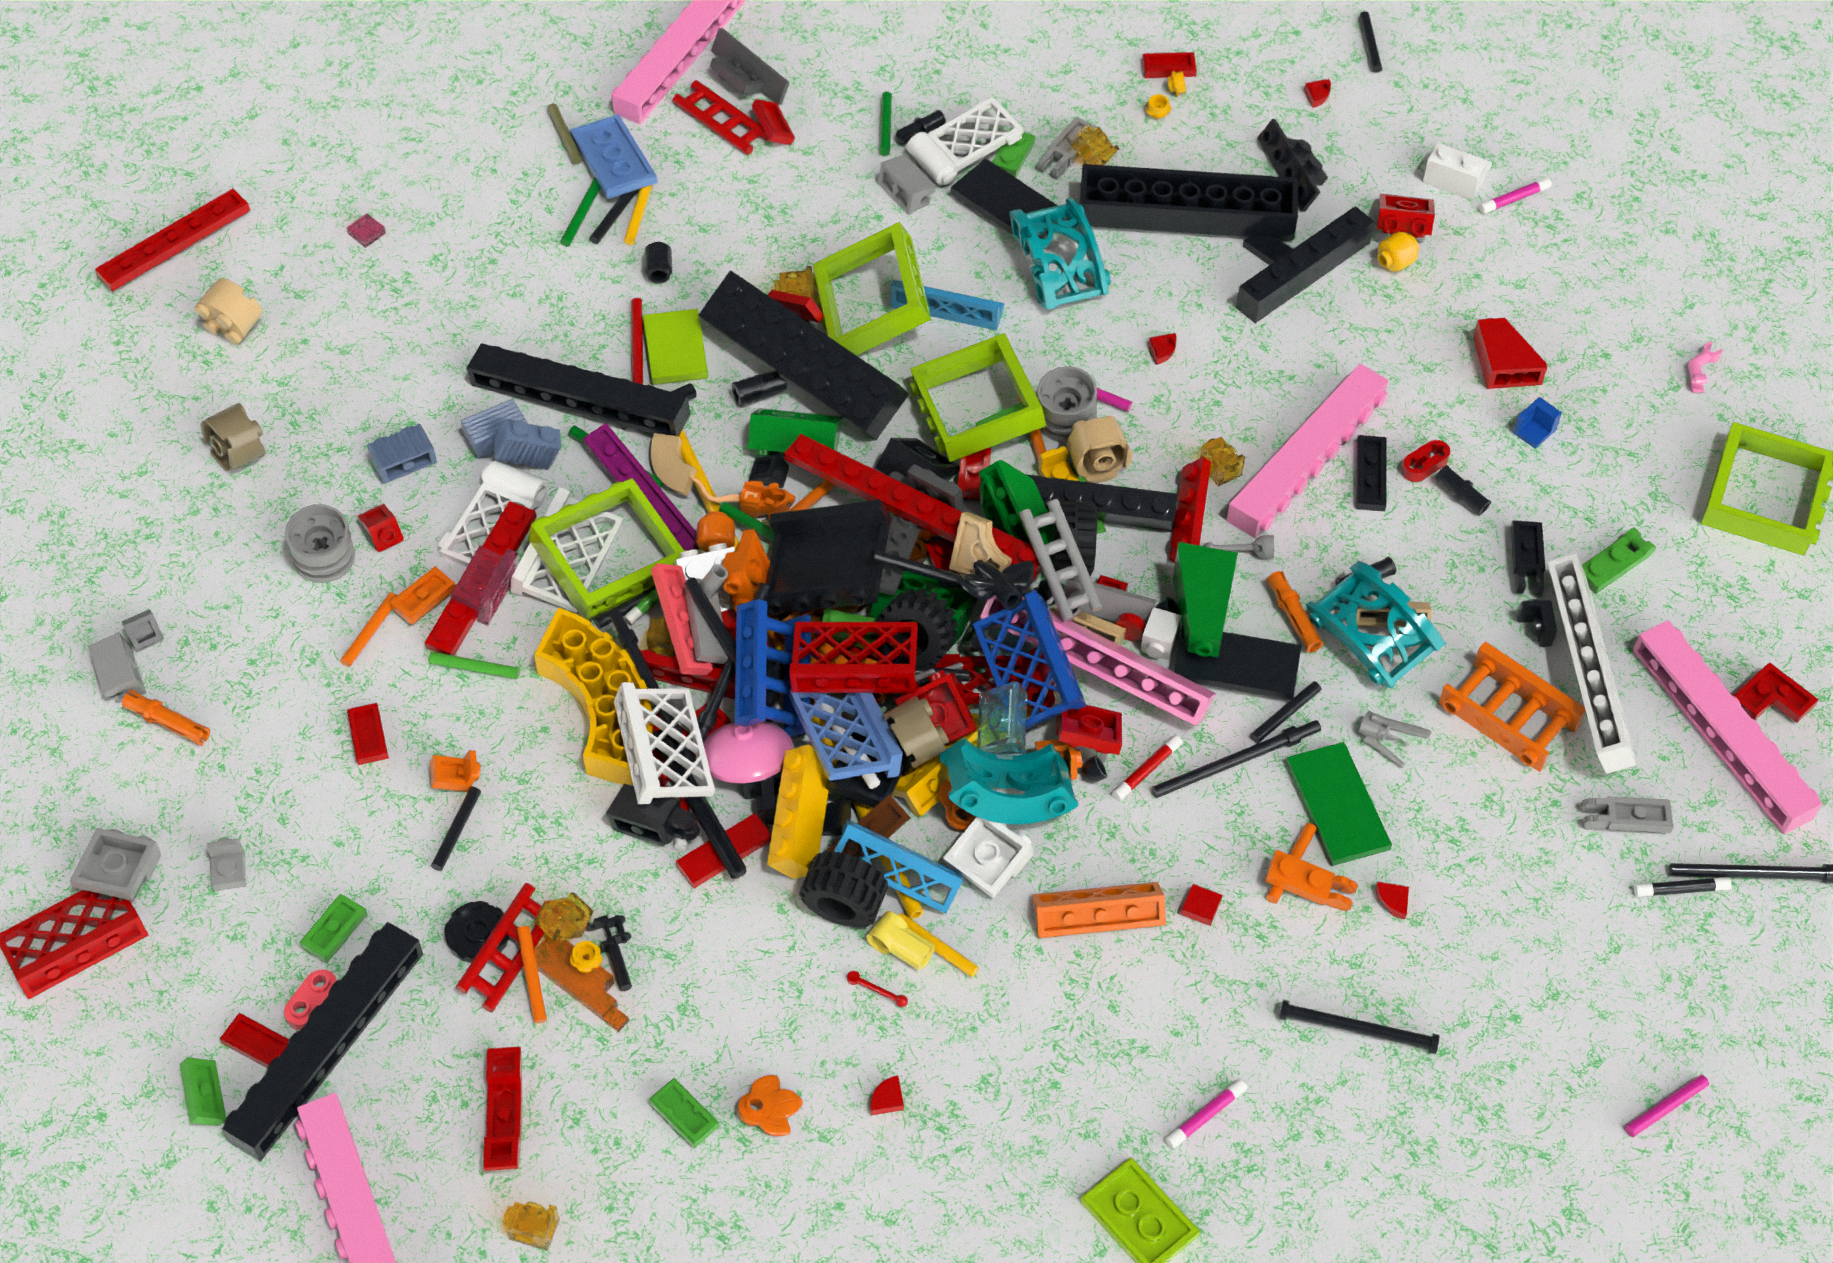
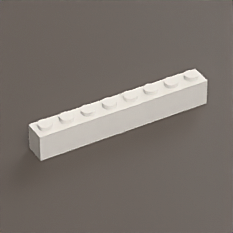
[1548,553,1637,774]

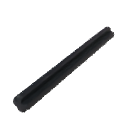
[652,729,746,879]

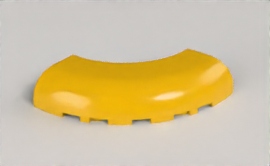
[534,608,653,785]

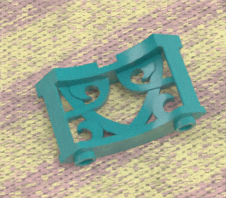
[1010,198,1111,310]
[1306,560,1446,689]
[939,738,1079,824]

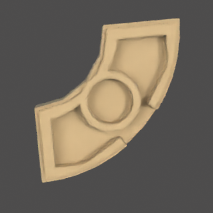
[651,433,697,496]

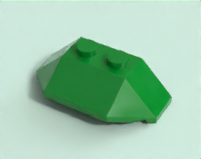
[979,459,1055,574]

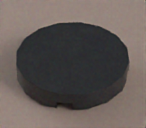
[444,901,509,963]

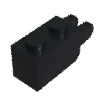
[606,784,700,846]

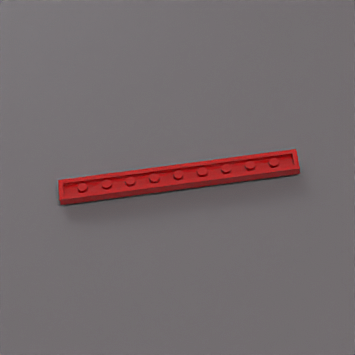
[784,434,1042,581]

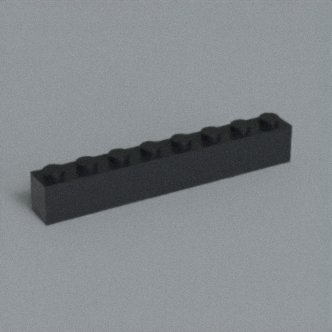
[466,343,691,437]
[222,921,423,1162]

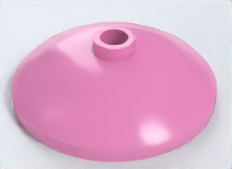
[703,721,793,783]

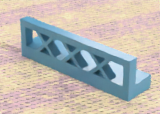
[891,280,1004,331]
[834,819,963,914]

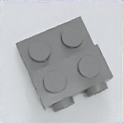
[70,828,161,901]

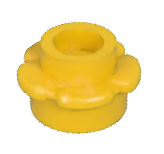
[1168,71,1186,96]
[1146,94,1171,119]
[570,941,602,973]

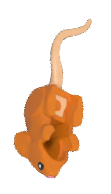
[690,477,796,519]

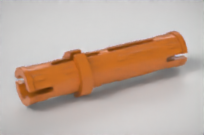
[1266,571,1324,653]
[122,690,210,746]

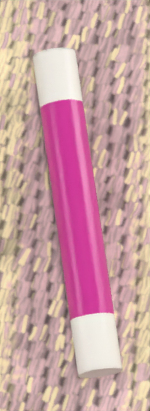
[1479,177,1552,214]
[1165,1079,1247,1149]

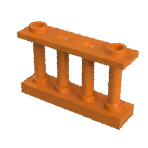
[1439,641,1586,772]

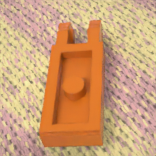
[1265,849,1358,911]

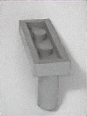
[684,564,729,664]
[1065,577,1156,625]

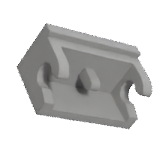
[877,154,936,215]
[88,632,146,703]

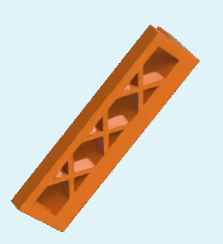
[1032,882,1166,938]

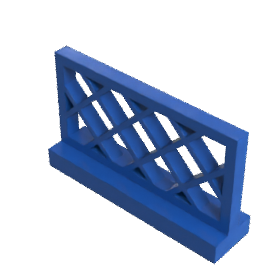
[973,590,1087,733]

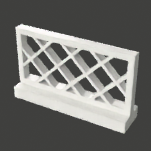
[510,487,624,613]
[614,683,715,804]

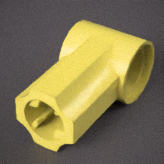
[866,911,935,970]

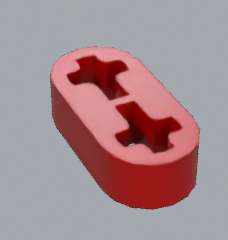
[1401,440,1451,482]

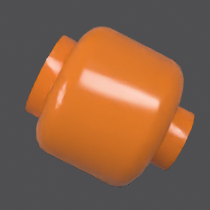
[697,511,735,553]

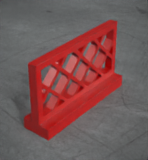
[789,622,918,693]
[0,890,149,1000]

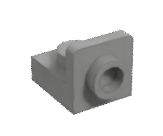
[207,838,246,892]

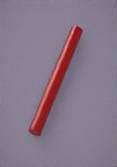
[631,298,643,384]

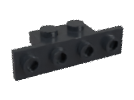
[1257,119,1328,212]

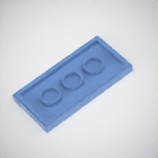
[570,114,658,199]

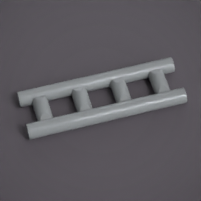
[1019,499,1103,622]

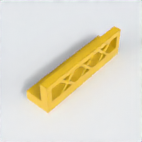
[892,713,1007,817]

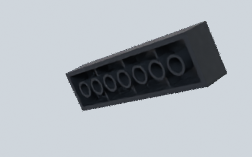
[1079,164,1298,240]
[698,270,909,440]

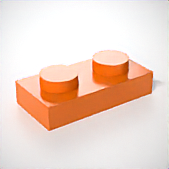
[390,566,456,625]

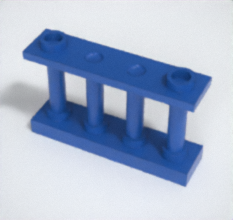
[735,599,811,738]

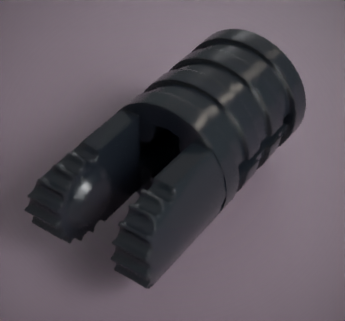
[732,371,788,407]

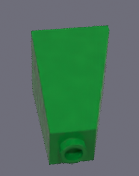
[1173,542,1238,657]

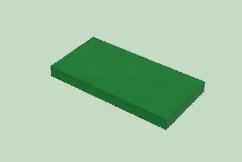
[1286,742,1392,866]

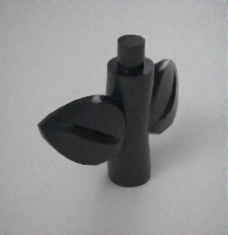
[956,560,1034,610]

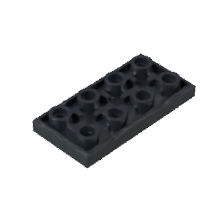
[950,158,1058,239]
[1174,626,1302,700]

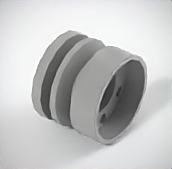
[1037,366,1097,443]
[285,504,355,583]

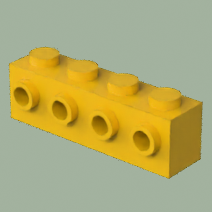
[767,744,833,879]

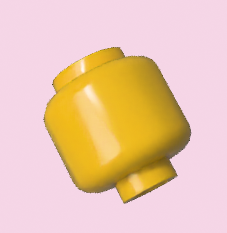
[1377,232,1419,272]

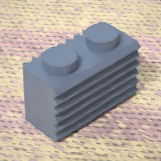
[461,399,527,459]
[494,419,561,470]
[367,424,437,484]

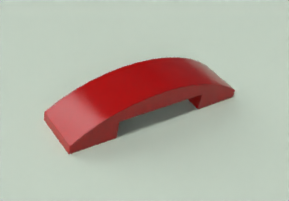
[483,1046,522,1171]

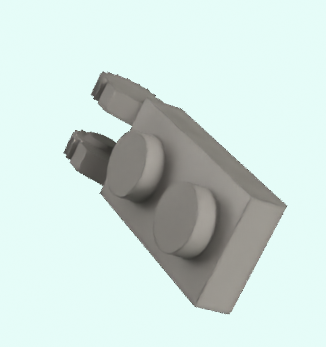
[1038,117,1099,178]
[1581,796,1673,833]

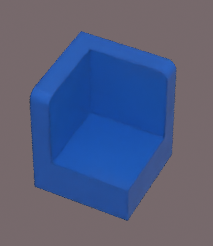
[1513,397,1562,448]

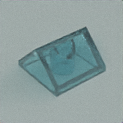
[977,681,1028,754]

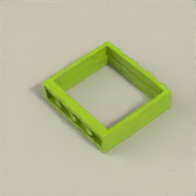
[812,222,932,356]
[909,333,1046,462]
[1701,422,1833,556]
[529,478,685,620]

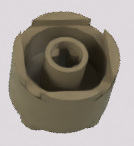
[201,403,266,472]
[883,696,949,769]

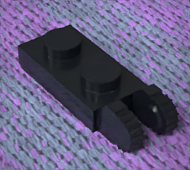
[1511,520,1545,595]

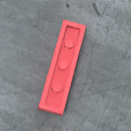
[651,563,713,676]

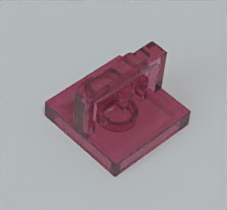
[451,545,519,626]

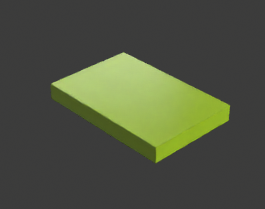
[643,308,708,385]
[1080,1157,1201,1263]

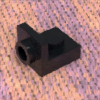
[1516,599,1557,647]
[742,776,776,825]

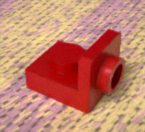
[358,503,404,552]

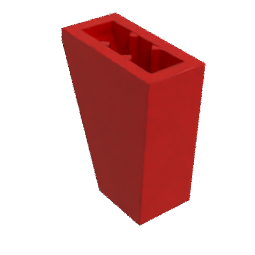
[1473,318,1548,389]

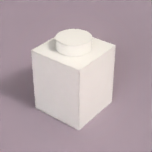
[1140,607,1182,660]

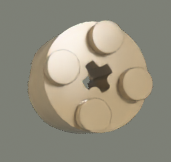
[194,278,263,345]
[1067,416,1132,483]

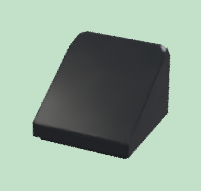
[749,454,789,488]
[822,798,851,836]

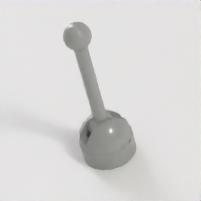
[1203,535,1274,559]

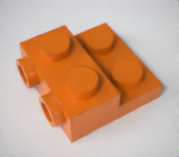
[722,529,770,613]

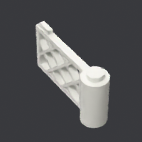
[907,97,1023,185]
[438,460,549,567]

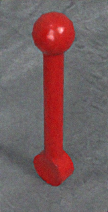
[847,971,908,1008]

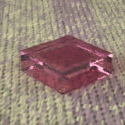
[347,213,386,248]

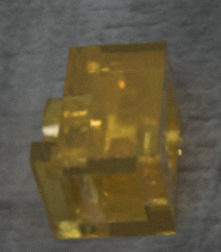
[1071,124,1119,165]
[774,266,815,302]
[1200,437,1245,487]
[646,616,676,657]
[535,892,594,941]
[503,1202,560,1251]

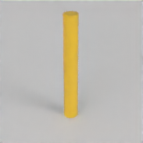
[624,185,652,245]
[899,913,979,977]

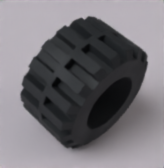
[1052,500,1097,576]
[875,588,958,667]
[799,851,888,928]

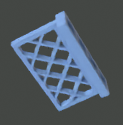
[789,689,903,781]

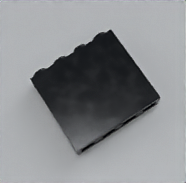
[754,500,891,615]

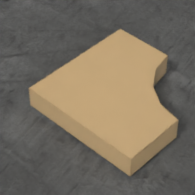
[949,512,1012,574]

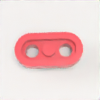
[284,969,337,1031]

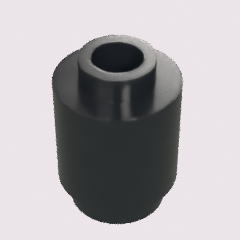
[644,242,672,283]

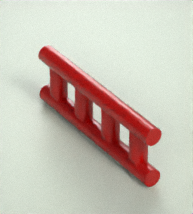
[672,80,769,155]
[456,883,561,1013]

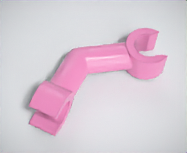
[1688,342,1722,393]

